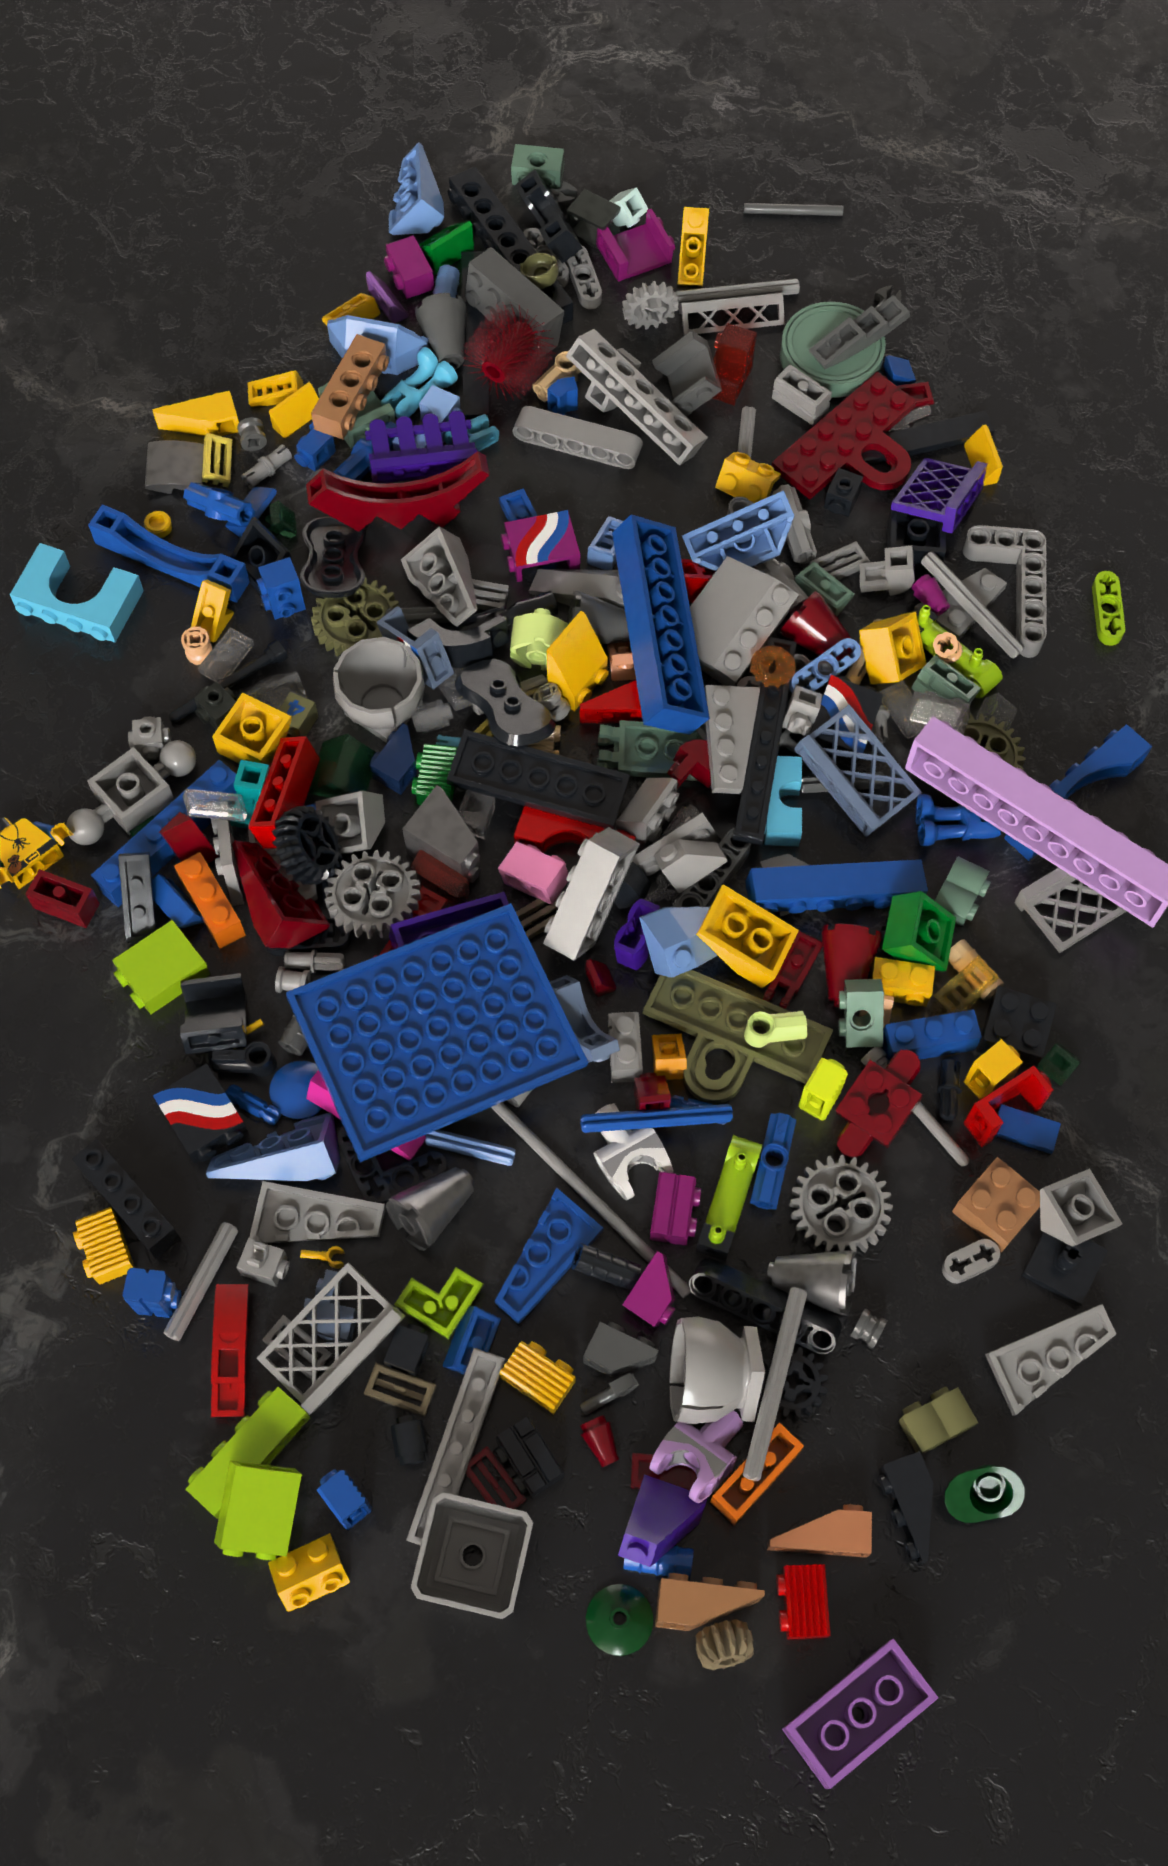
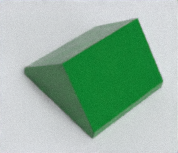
[419,221,474,275]

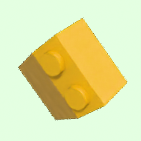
[547,611,609,712]
[696,884,799,988]

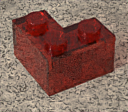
[712,323,757,405]

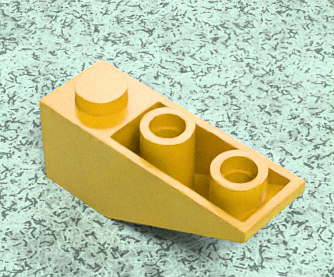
[677,207,709,287]
[152,391,239,436]

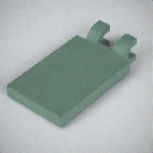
[597,720,703,781]

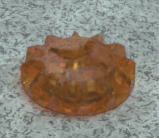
[750,646,796,689]

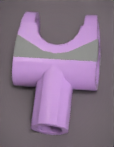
[650,1410,743,1503]

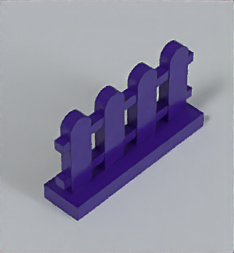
[365,410,478,484]

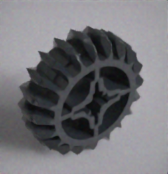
[272,805,343,885]

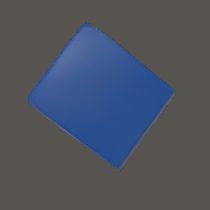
[883,355,916,386]

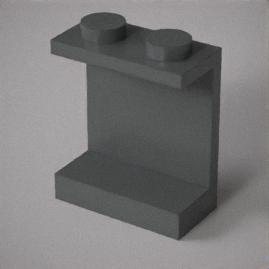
[652,331,722,416]

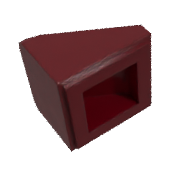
[585,959,617,997]

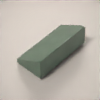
[795,561,855,617]

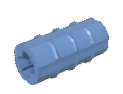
[433,265,460,298]

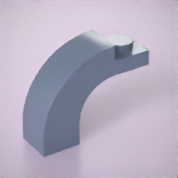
[550,975,620,1063]

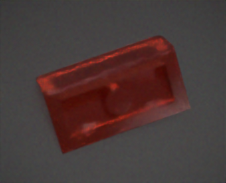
[410,850,470,898]

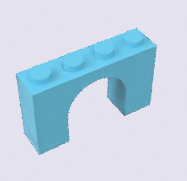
[10,543,144,643]

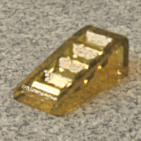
[933,955,999,1014]

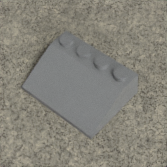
[690,556,799,686]

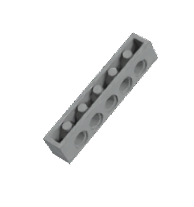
[566,329,708,466]

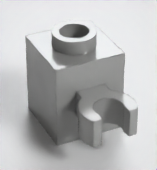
[782,685,823,736]
[236,1238,290,1287]

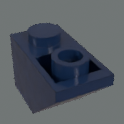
[370,723,417,795]

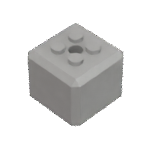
[411,1492,533,1619]

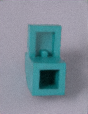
[230,760,270,829]

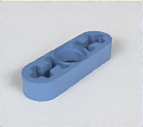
[789,638,861,693]

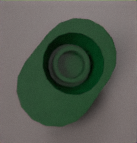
[944,1465,1025,1523]

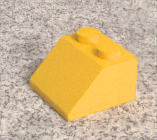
[859,611,927,684]
[212,693,292,766]

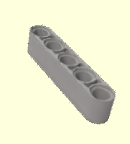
[512,406,643,469]

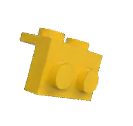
[715,452,781,503]
[268,1533,350,1612]

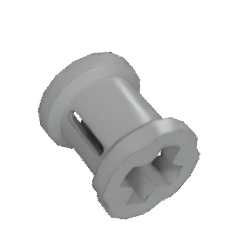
[275,966,311,993]

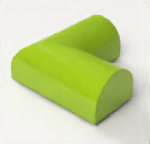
[394,1267,483,1340]

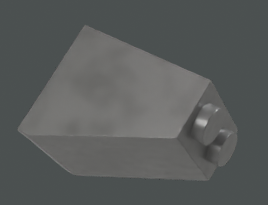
[403,785,481,889]

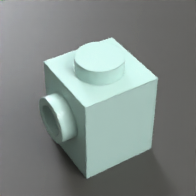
[610,187,648,228]

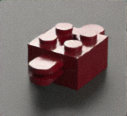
[835,1050,922,1158]

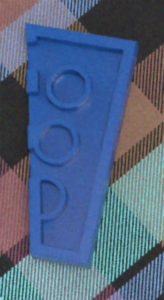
[495,1188,604,1324]

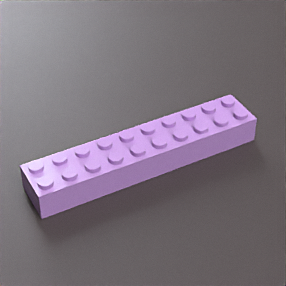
[905,716,1168,928]

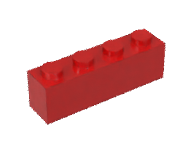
[248,736,320,849]

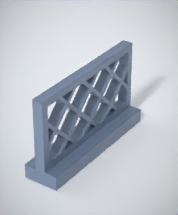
[794,705,922,837]

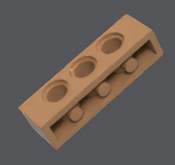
[311,334,389,440]

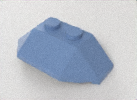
[327,315,429,375]
[682,490,795,572]

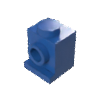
[294,422,336,472]

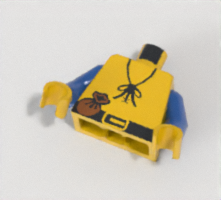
[0,818,74,889]

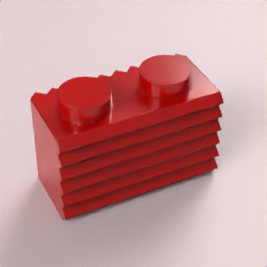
[776,1564,831,1640]

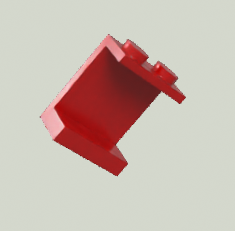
[964,1065,1053,1148]

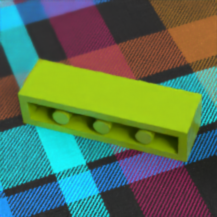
[185,1387,310,1520]

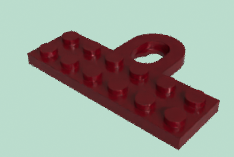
[771,371,917,499]

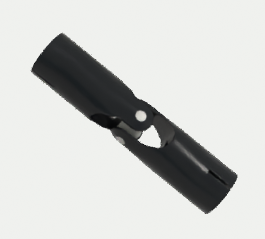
[446,591,558,631]

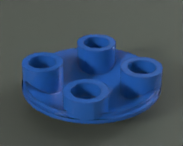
[269,1061,322,1120]

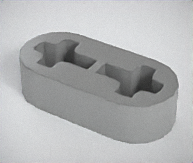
[942,1239,1000,1284]

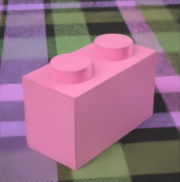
[498,841,569,905]

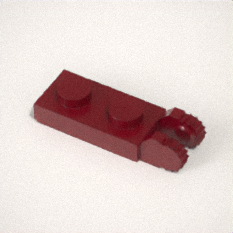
[762,931,823,1010]

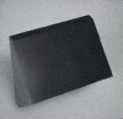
[230,517,292,594]

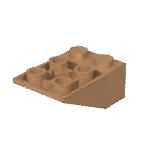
[655,1573,765,1631]

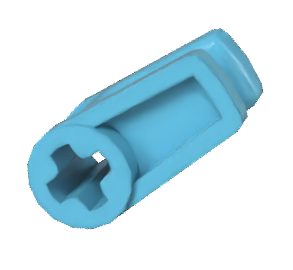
[444,414,499,452]

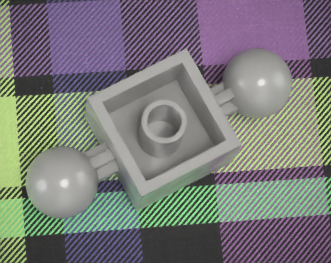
[66,740,196,845]

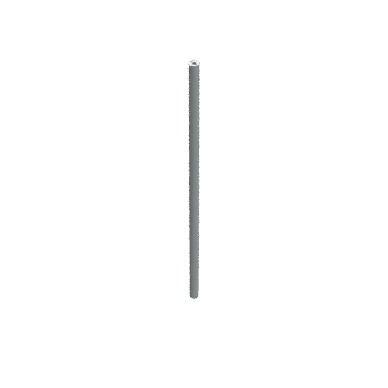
[491,1102,691,1298]

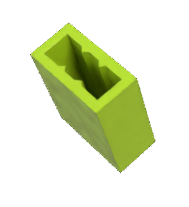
[112,920,210,1015]
[214,1460,302,1560]

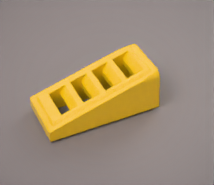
[247,370,304,407]

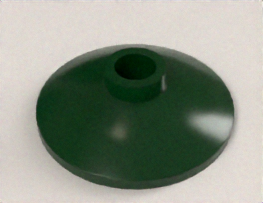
[586,1584,653,1656]

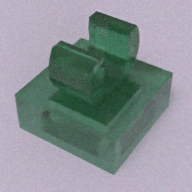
[265,501,297,539]

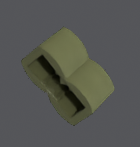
[898,1386,978,1455]

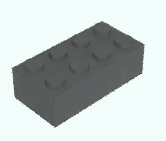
[465,247,565,361]

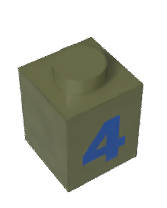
[279,692,318,737]

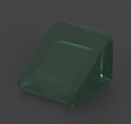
[1037,1043,1082,1086]

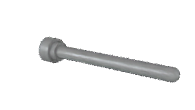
[861,1047,969,1166]

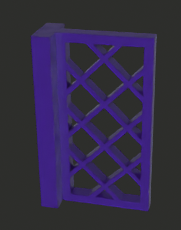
[891,458,988,534]

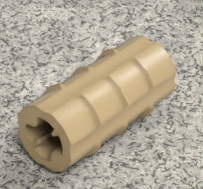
[948,939,1004,1001]

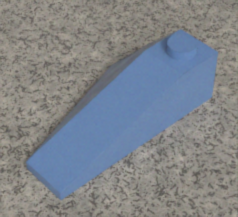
[388,142,444,235]

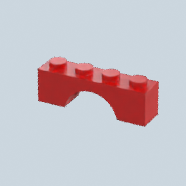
[514,806,636,853]

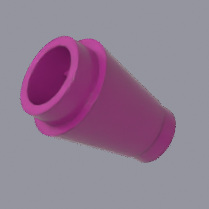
[911,574,950,616]

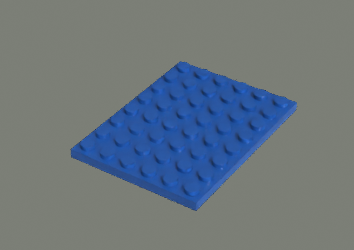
[286,903,589,1162]

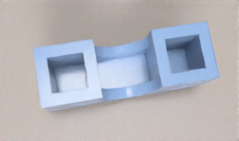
[392,385,462,451]

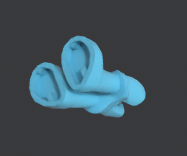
[380,347,458,418]

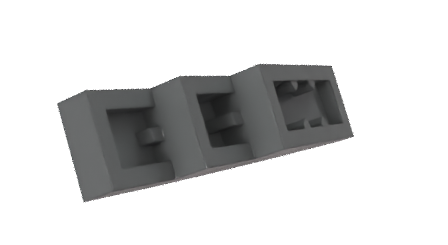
[809,295,910,369]

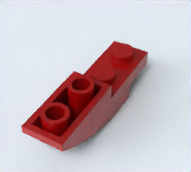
[211,1284,249,1417]

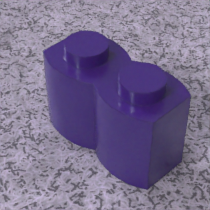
[614,899,660,970]

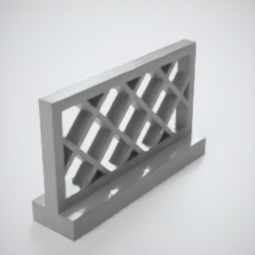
[1014,867,1126,953]
[257,1262,405,1415]

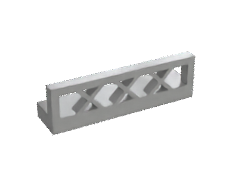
[678,293,785,335]

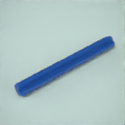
[580,1104,733,1133]

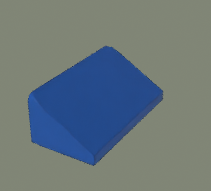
[226,487,277,538]
[152,874,204,928]
[443,1306,501,1375]

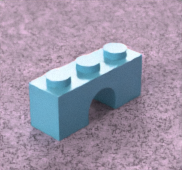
[764,756,802,847]

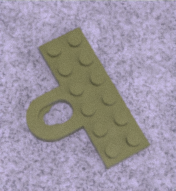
[643,970,833,1104]

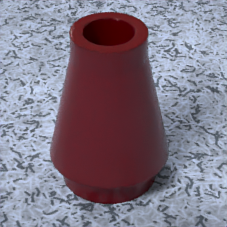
[580,1415,619,1467]

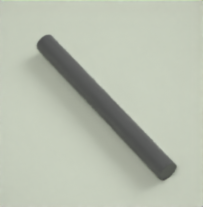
[744,203,844,216]

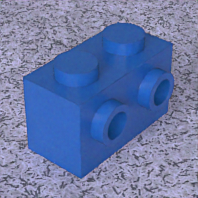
[256,557,306,620]

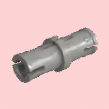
[241,444,292,489]

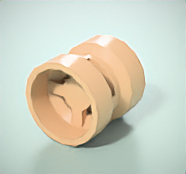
[181,627,214,665]

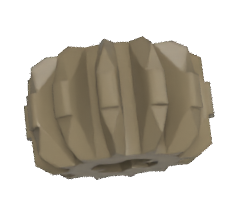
[695,1619,754,1670]

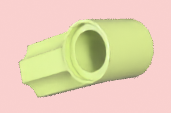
[744,1011,807,1048]

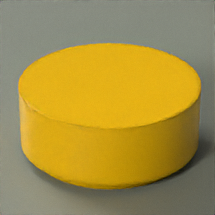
[144,511,172,538]

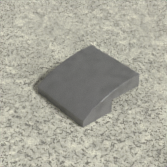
[145,440,204,494]

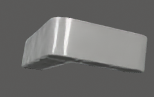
[962,525,1047,658]

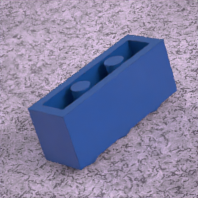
[883,1010,982,1064]

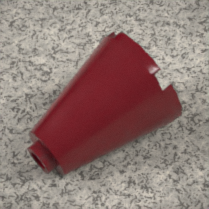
[780,591,853,662]
[822,924,882,1007]

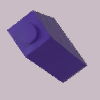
[618,1475,708,1567]

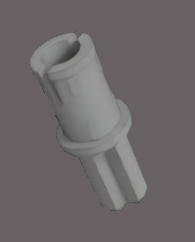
[284,950,345,973]

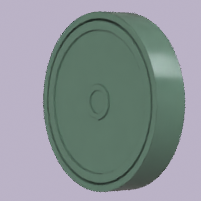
[780,302,886,398]

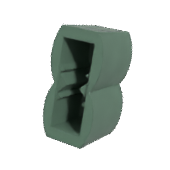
[935,856,991,927]

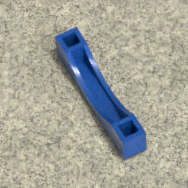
[88,504,250,603]
[1004,724,1152,861]

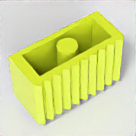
[798,1058,848,1121]

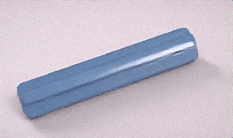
[425,1129,516,1166]

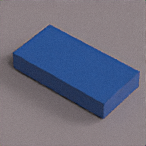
[995,1104,1061,1154]

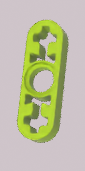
[1092,571,1125,646]

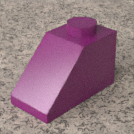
[622,1251,675,1327]

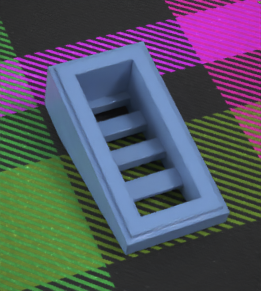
[587,516,623,570]

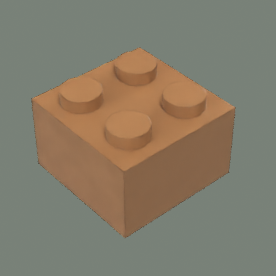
[952,1157,1040,1253]

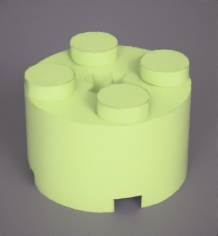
[510,608,568,670]

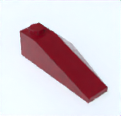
[232,840,330,949]

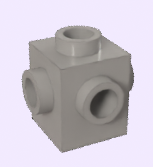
[128,716,171,761]

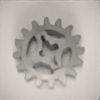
[622,281,679,330]

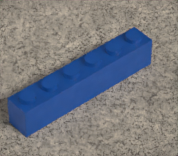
[91,760,237,908]
[745,860,928,914]

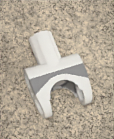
[594,1103,673,1201]

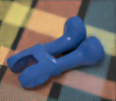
[916,794,1001,846]

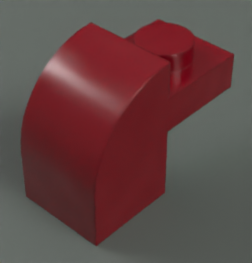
[667,739,711,789]

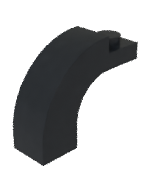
[407,615,509,668]

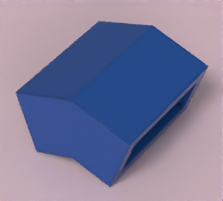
[547,376,578,415]

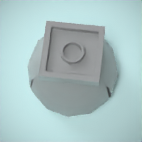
[333,637,425,742]
[669,1317,765,1424]

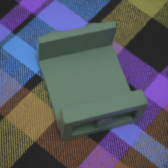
[318,382,396,449]

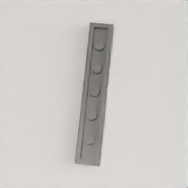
[406,1348,505,1546]

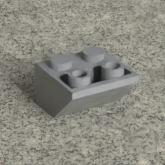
[616,778,679,850]

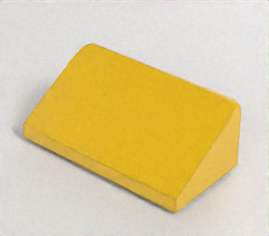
[321,293,380,325]
[269,382,319,438]
[964,425,1003,486]

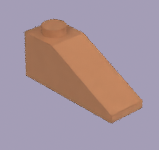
[767,1504,872,1558]

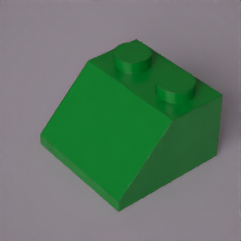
[882,891,956,971]

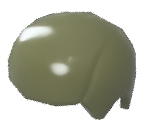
[520,253,559,289]

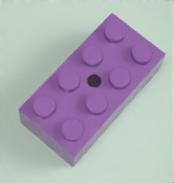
[782,1638,938,1789]

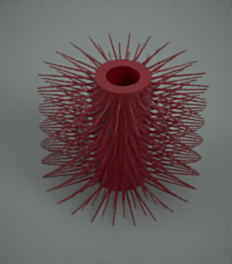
[461,302,556,401]

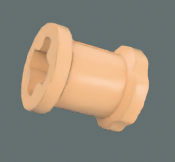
[933,632,963,663]

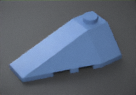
[639,906,718,978]
[206,1113,340,1181]

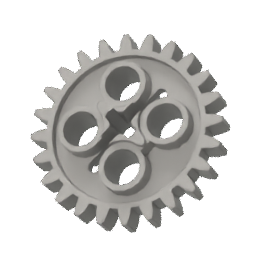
[324,850,421,939]
[789,1155,893,1253]

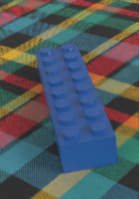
[612,514,710,735]

